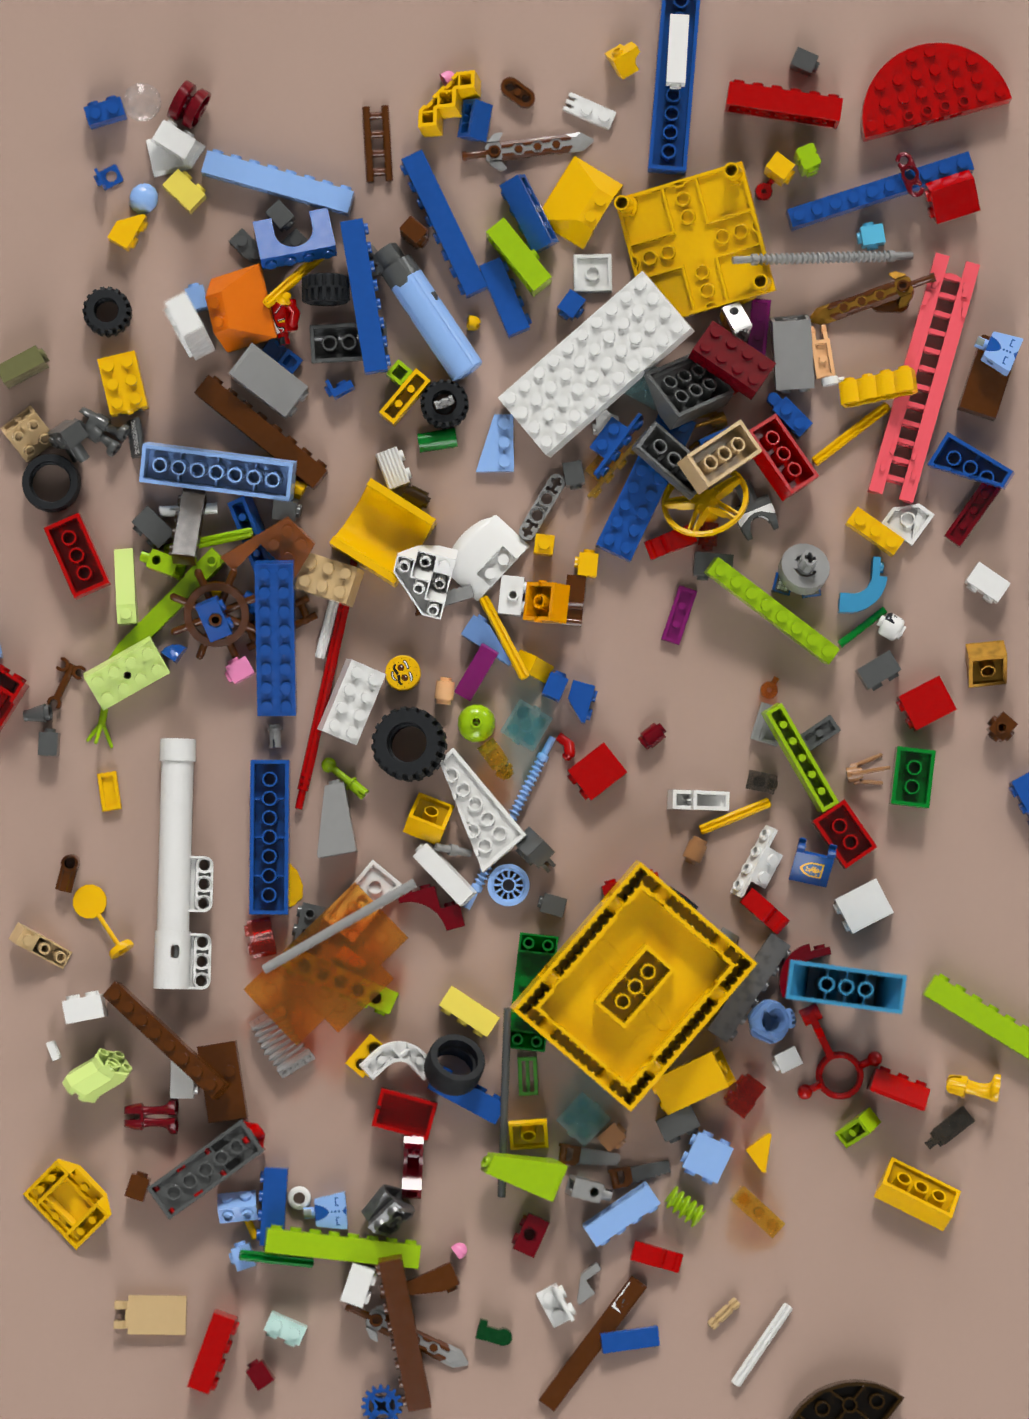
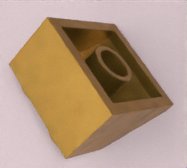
[965,640,1007,688]

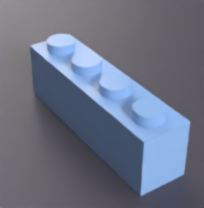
[582,1181,661,1247]

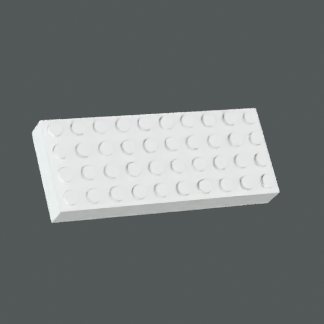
[498,271,695,458]

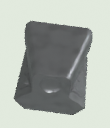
[361,1184,415,1236]

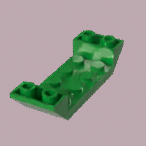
[510,932,558,1052]

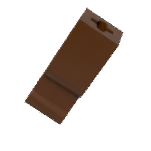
[562,574,586,627]

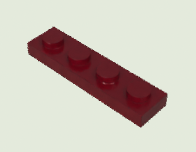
[944,483,1002,547]

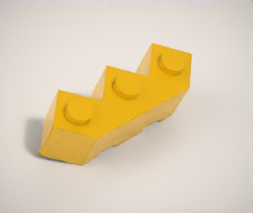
[418,70,481,137]

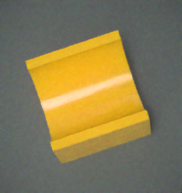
[329,478,437,588]

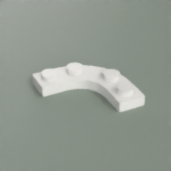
[359,1041,427,1081]

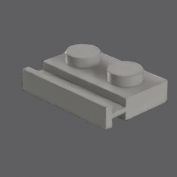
[750,702,788,747]

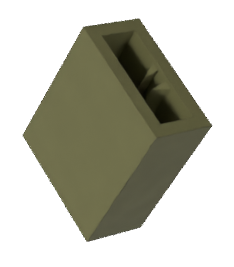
[0,345,50,389]

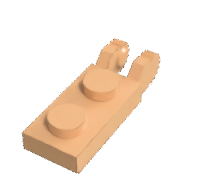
[811,324,836,380]

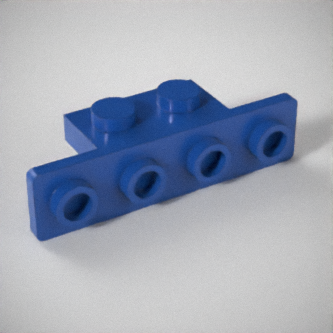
[590,413,644,479]

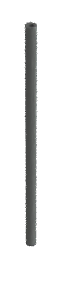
[498,1007,511,1198]

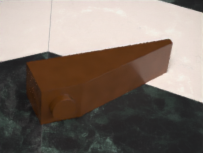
[380,1261,460,1298]

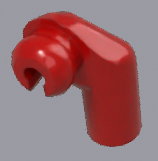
[556,733,576,761]

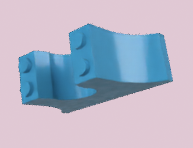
[785,960,907,1014]

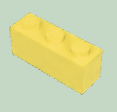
[439,986,500,1038]

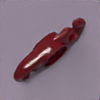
[895,152,925,197]

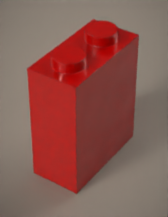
[924,169,980,224]
[896,676,957,731]
[567,742,627,801]

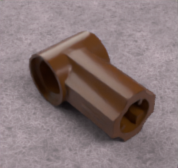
[55,854,80,893]

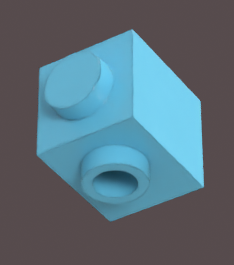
[856,222,886,251]

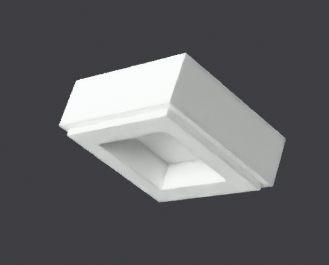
[46,1040,62,1061]

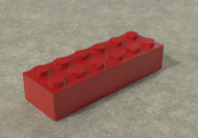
[724,79,843,129]

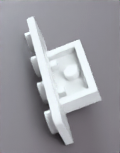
[730,825,783,898]

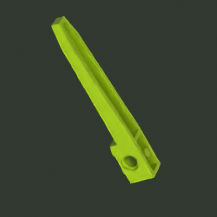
[109,547,226,659]

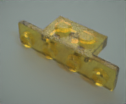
[585,438,638,500]

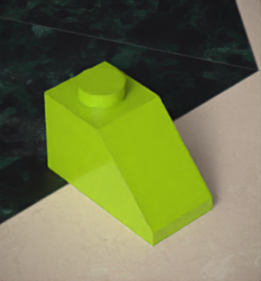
[835,1107,881,1149]

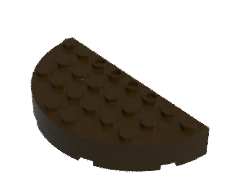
[788,1379,904,1419]

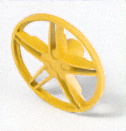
[661,470,749,537]

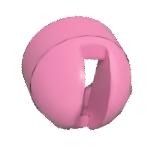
[440,71,454,86]
[451,1243,467,1260]

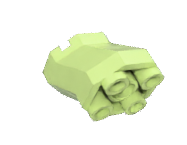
[62,1048,132,1103]

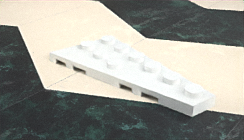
[440,748,527,873]

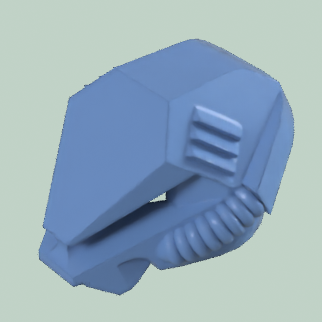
[748,999,796,1044]

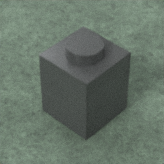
[789,47,820,77]
[265,200,296,232]
[562,460,585,490]
[38,728,60,757]
[537,893,567,918]

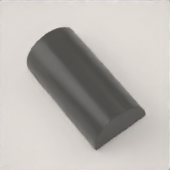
[310,321,388,364]
[631,421,697,500]

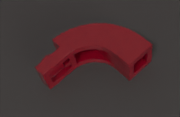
[779,944,831,998]
[402,1135,424,1199]

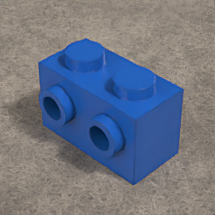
[84,95,127,130]

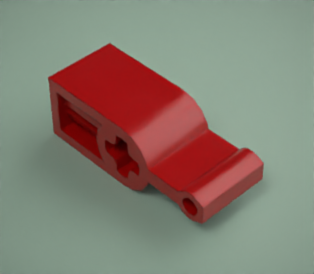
[644,524,697,560]
[739,888,790,935]
[630,1240,684,1273]

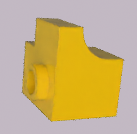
[604,41,640,80]

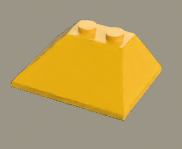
[542,156,623,250]
[23,1159,112,1249]

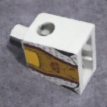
[719,302,752,342]

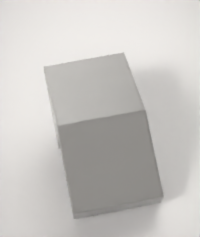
[577,1262,601,1305]

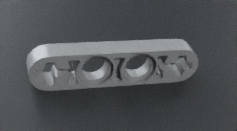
[519,474,565,541]

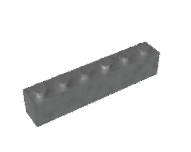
[707,933,791,1042]

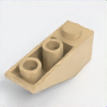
[9,922,72,969]

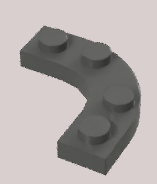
[229,228,308,264]

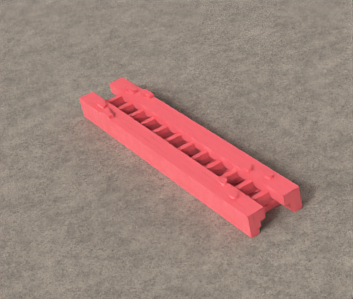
[867,252,980,504]

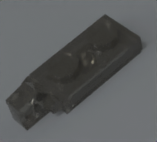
[925,1106,975,1149]

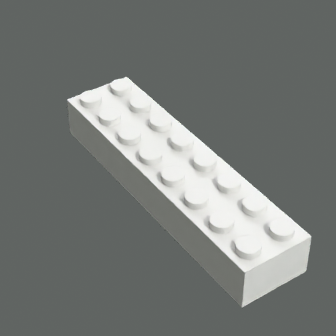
[164,292,216,361]

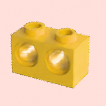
[345,1033,383,1078]

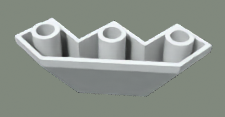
[393,545,458,620]

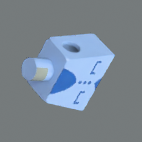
[974,332,1023,376]
[303,1191,348,1229]

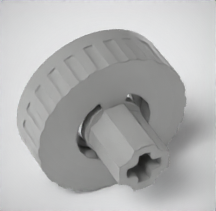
[778,543,830,595]

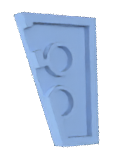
[476,414,514,473]

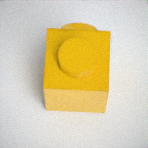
[574,549,599,578]

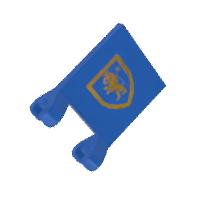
[789,838,837,888]

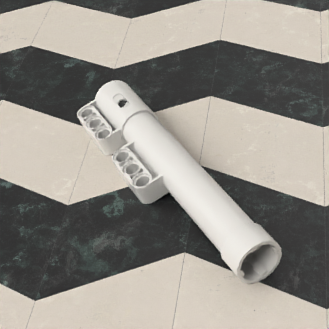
[153,738,214,990]

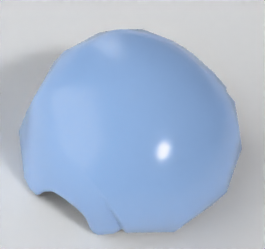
[129,183,159,214]

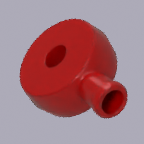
[755,178,775,201]

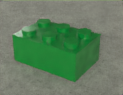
[889,746,936,809]

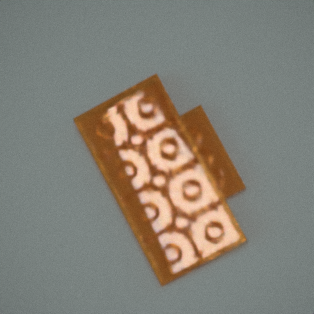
[243,882,409,1046]

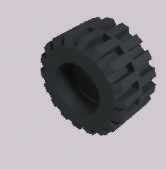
[302,273,350,306]
[82,286,132,337]
[421,379,469,429]

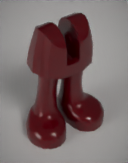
[124,1098,179,1134]

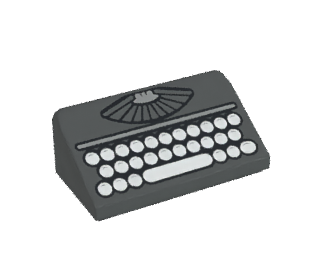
[126,417,144,459]

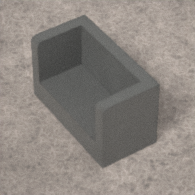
[800,715,841,751]

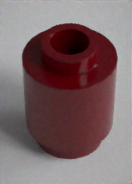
[637,723,667,750]

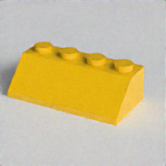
[873,1157,961,1231]

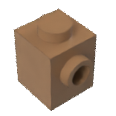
[596,1122,626,1152]

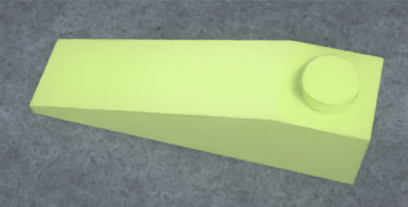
[114,548,139,626]

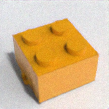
[523,580,570,624]

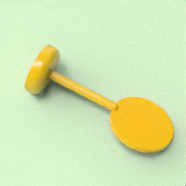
[73,885,134,959]

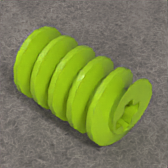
[664,1186,706,1227]

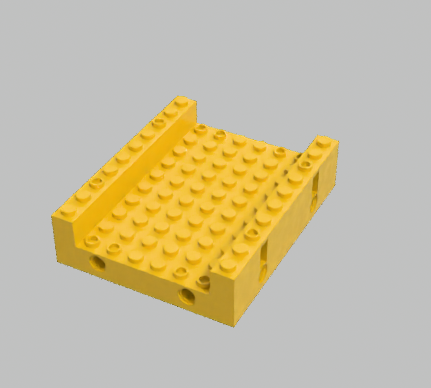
[510,860,758,1112]

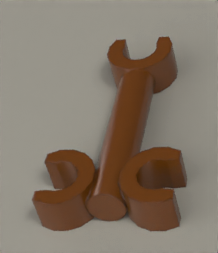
[47,657,86,709]

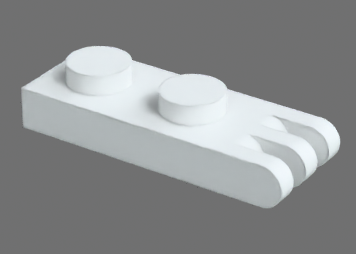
[562,92,617,131]

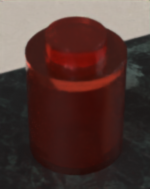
[698,522,719,550]

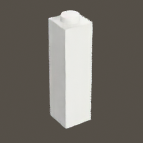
[666,14,689,89]
[413,843,478,906]

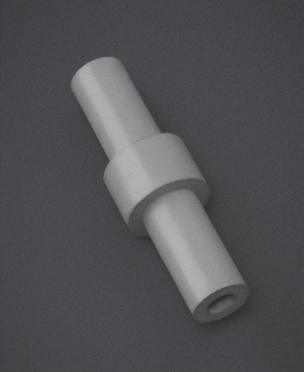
[434,843,472,857]

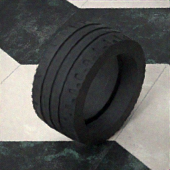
[22,454,81,512]
[424,1034,485,1096]

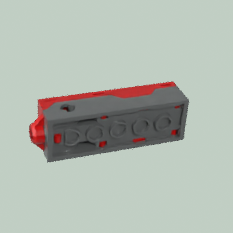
[147,1118,266,1220]

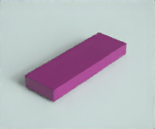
[747,298,771,356]
[661,585,698,646]
[454,643,499,701]

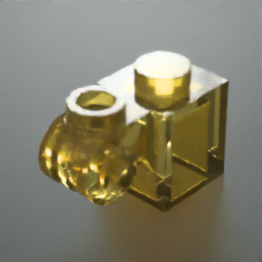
[477,738,514,781]

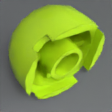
[458,704,495,742]

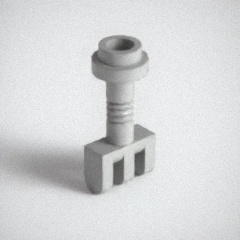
[434,395,454,414]

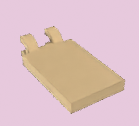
[114,1295,187,1335]

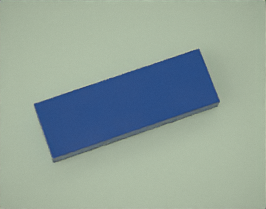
[600,1325,660,1354]

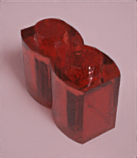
[244,916,278,959]

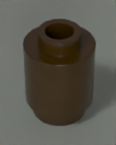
[402,485,431,510]

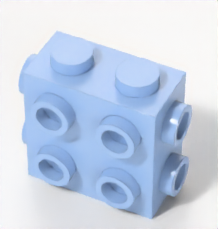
[680,1130,734,1185]

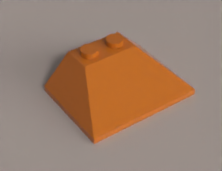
[205,263,277,353]

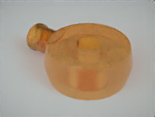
[760,676,779,699]

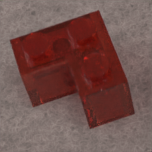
[723,1073,766,1119]

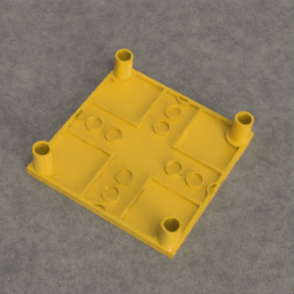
[614,161,777,318]

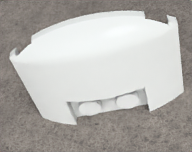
[451,515,530,602]

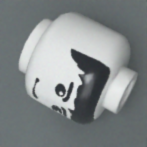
[876,613,906,641]

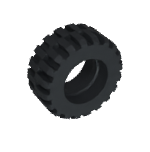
[371,706,447,782]

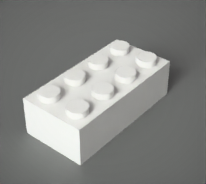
[317,658,386,745]

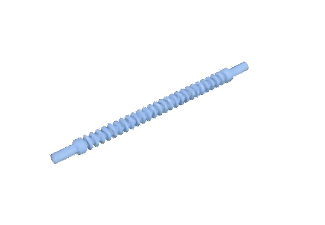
[463,735,556,910]

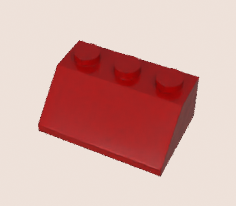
[866,1066,930,1111]

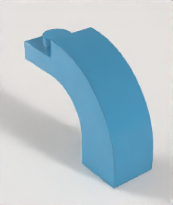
[838,556,887,614]

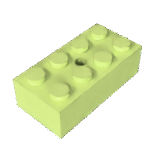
[83,636,170,711]

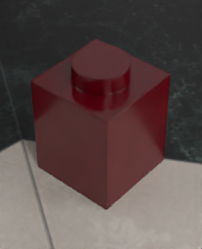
[245,1359,275,1391]

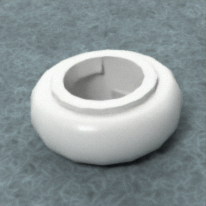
[287,1186,311,1210]

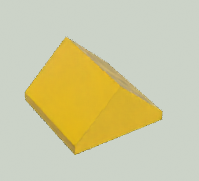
[508,1117,549,1150]

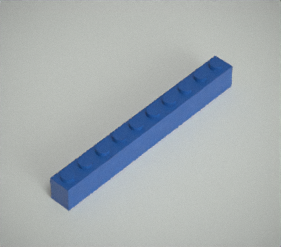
[785,151,974,231]

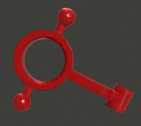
[797,1003,882,1099]

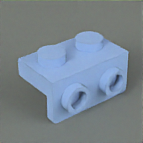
[217,1190,258,1224]

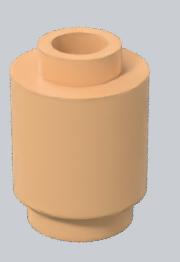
[434,677,455,705]

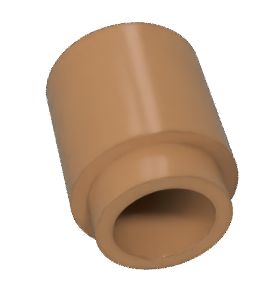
[682,836,707,866]

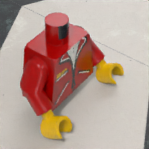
[271,292,301,346]

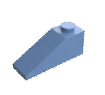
[461,614,511,666]

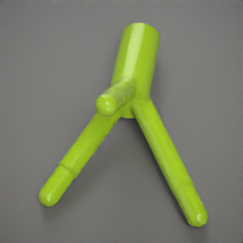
[86,708,113,748]

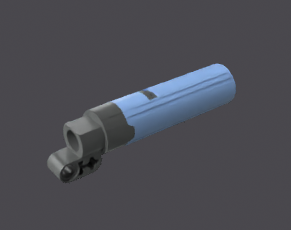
[369,243,483,382]

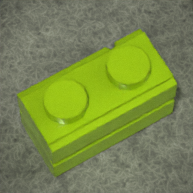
[793,143,821,178]

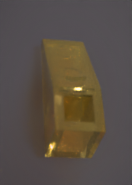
[730,1184,785,1238]

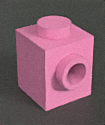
[225,656,256,685]

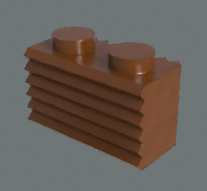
[400,216,429,250]

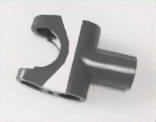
[733,479,779,541]

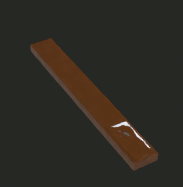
[539,1275,647,1411]

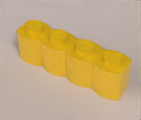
[839,365,918,408]

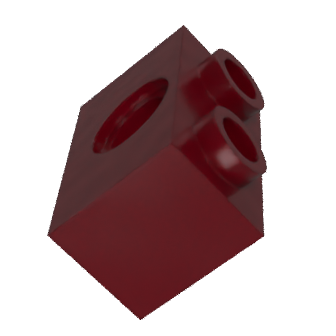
[511,1212,550,1258]

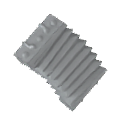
[249,1002,315,1078]

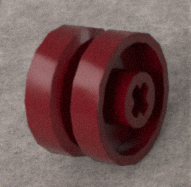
[167,80,211,130]

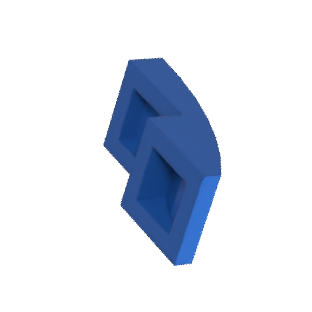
[261,339,303,374]

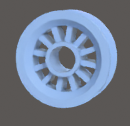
[487,864,530,906]

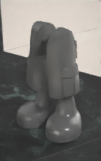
[74,407,131,457]

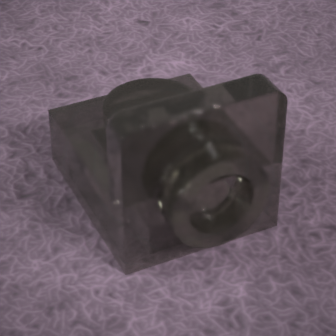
[746,770,778,794]

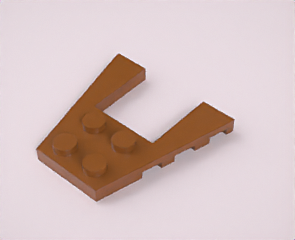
[220,516,315,578]

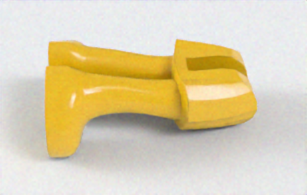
[946,1074,1001,1102]

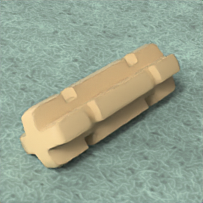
[707,1298,740,1329]

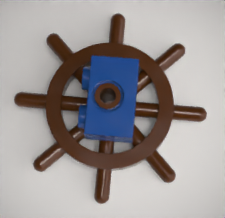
[170,568,256,660]

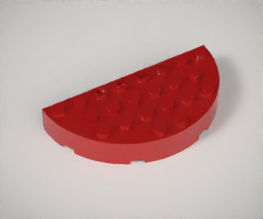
[860,43,1012,142]

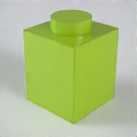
[386,359,413,388]

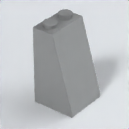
[769,315,815,393]
[229,343,309,419]
[317,779,358,858]

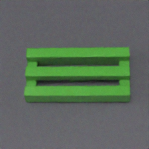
[517,1056,538,1096]

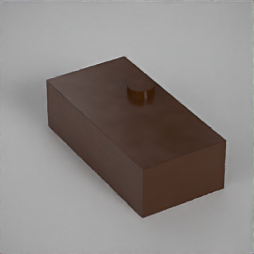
[957,334,1014,421]
[197,1040,249,1124]

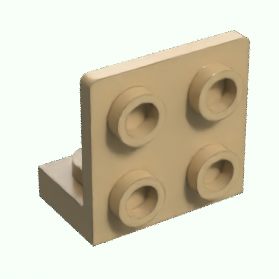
[0,405,51,462]

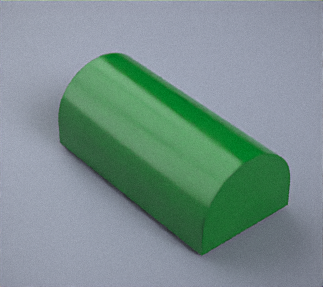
[417,428,458,453]

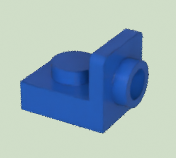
[324,380,355,400]

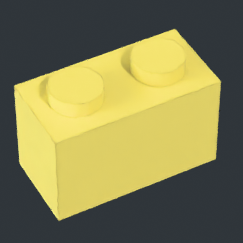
[162,169,207,214]

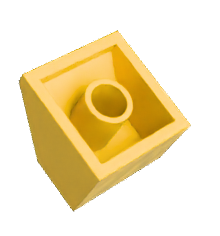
[403,792,454,845]

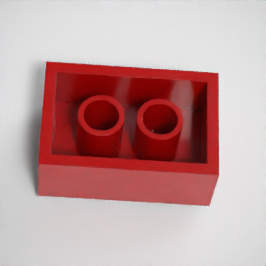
[811,799,877,869]

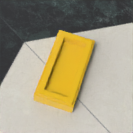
[97,771,122,812]

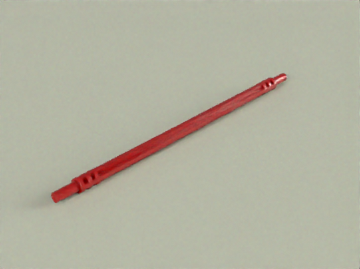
[295,559,357,810]

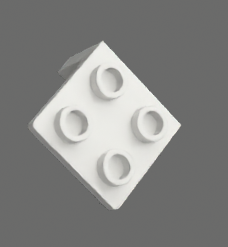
[536,1283,576,1328]

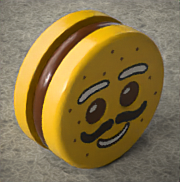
[385,655,421,691]

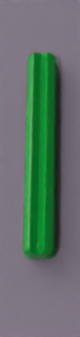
[239,1250,314,1268]

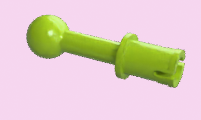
[321,758,369,800]

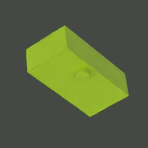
[486,218,552,297]

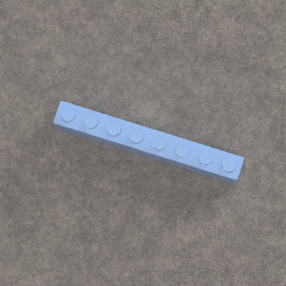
[201,149,355,216]

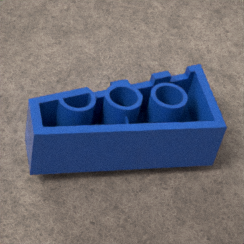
[927,432,1015,490]

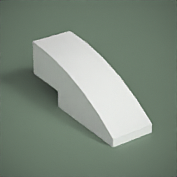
[667,790,730,811]

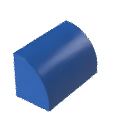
[457,99,493,142]

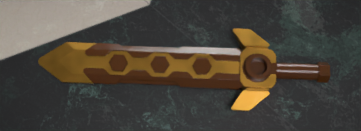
[809,271,936,325]

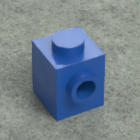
[557,289,586,321]

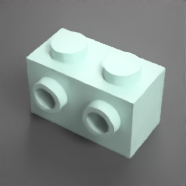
[264,1310,308,1347]

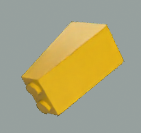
[652,1046,736,1115]

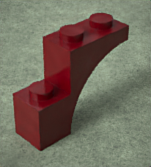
[398,884,465,931]

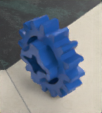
[361,1384,403,1419]

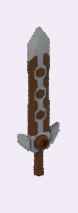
[461,132,594,171]
[344,1303,468,1368]

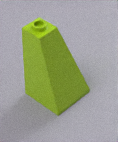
[481,1152,568,1202]

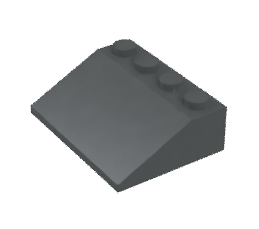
[644,354,735,430]

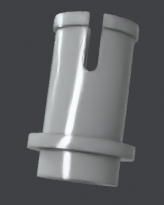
[267,724,283,748]

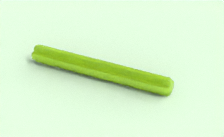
[163,528,253,554]

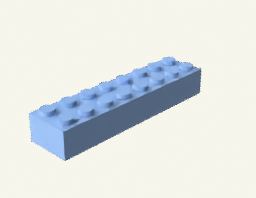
[139,442,297,501]

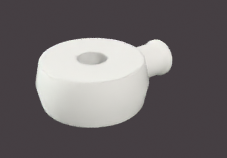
[821,376,845,387]

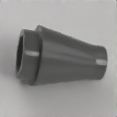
[23,704,53,722]

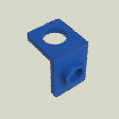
[93,164,124,190]

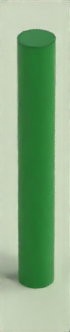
[838,607,887,647]

